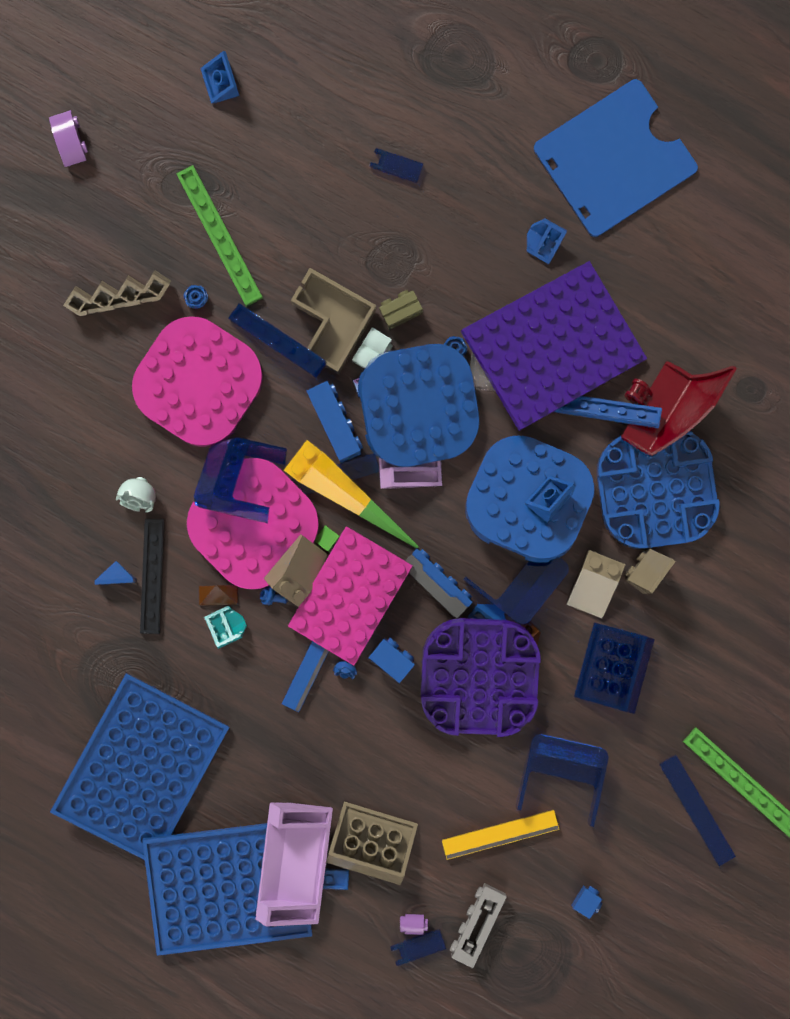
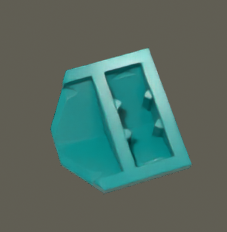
[204,606,247,649]

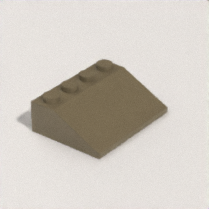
[326,801,418,885]

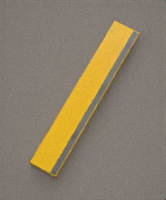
[442,810,559,860]

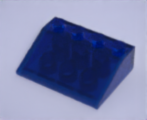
[574,622,655,714]

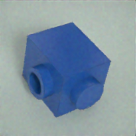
[571,885,602,919]

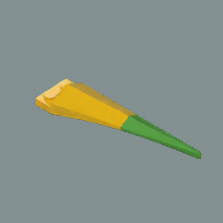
[283,440,418,548]

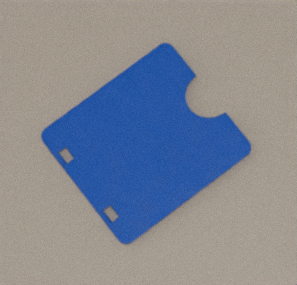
[534,79,698,237]

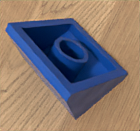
[200,51,239,103]
[525,475,576,523]

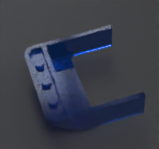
[194,437,287,523]
[463,557,569,624]
[516,734,609,827]

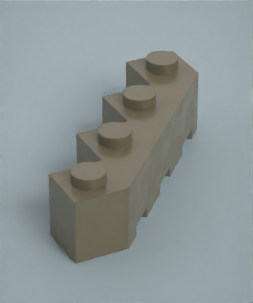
[63,270,171,316]

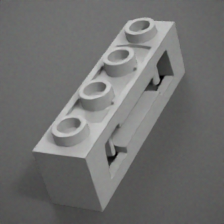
[450,883,507,968]

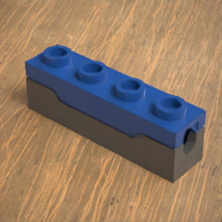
[405,549,472,619]

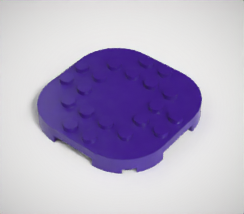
[421,618,540,737]

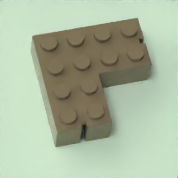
[291,268,377,375]

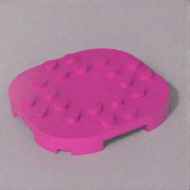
[132,317,263,447]
[187,458,319,589]

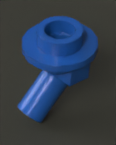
[260,586,288,605]

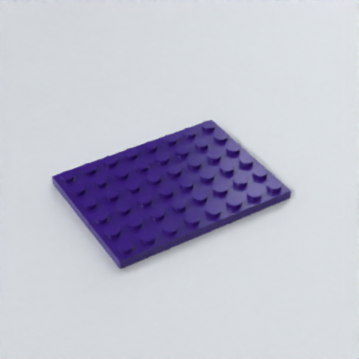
[461,261,647,431]

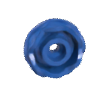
[184,285,208,309]
[444,336,467,356]
[333,661,357,679]

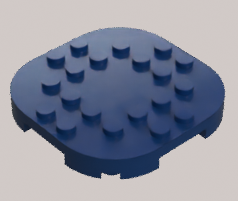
[358,344,479,467]
[597,431,719,549]
[465,436,594,563]

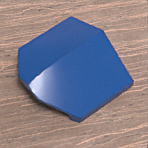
[527,218,567,264]

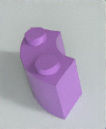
[49,110,88,167]

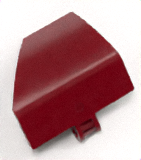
[621,361,737,456]

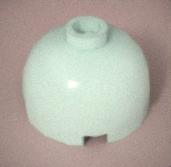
[116,477,156,512]

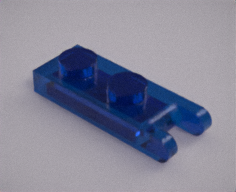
[369,148,423,183]
[390,929,446,966]

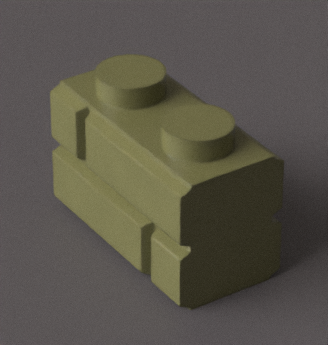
[379,290,423,330]

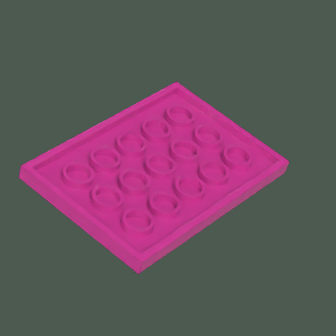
[288,526,413,666]

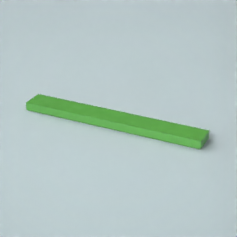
[177,165,263,307]
[683,727,790,838]

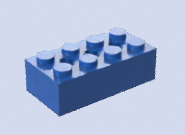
[307,381,363,464]
[369,638,415,683]

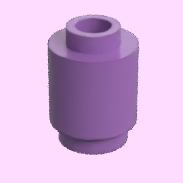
[400,914,428,935]

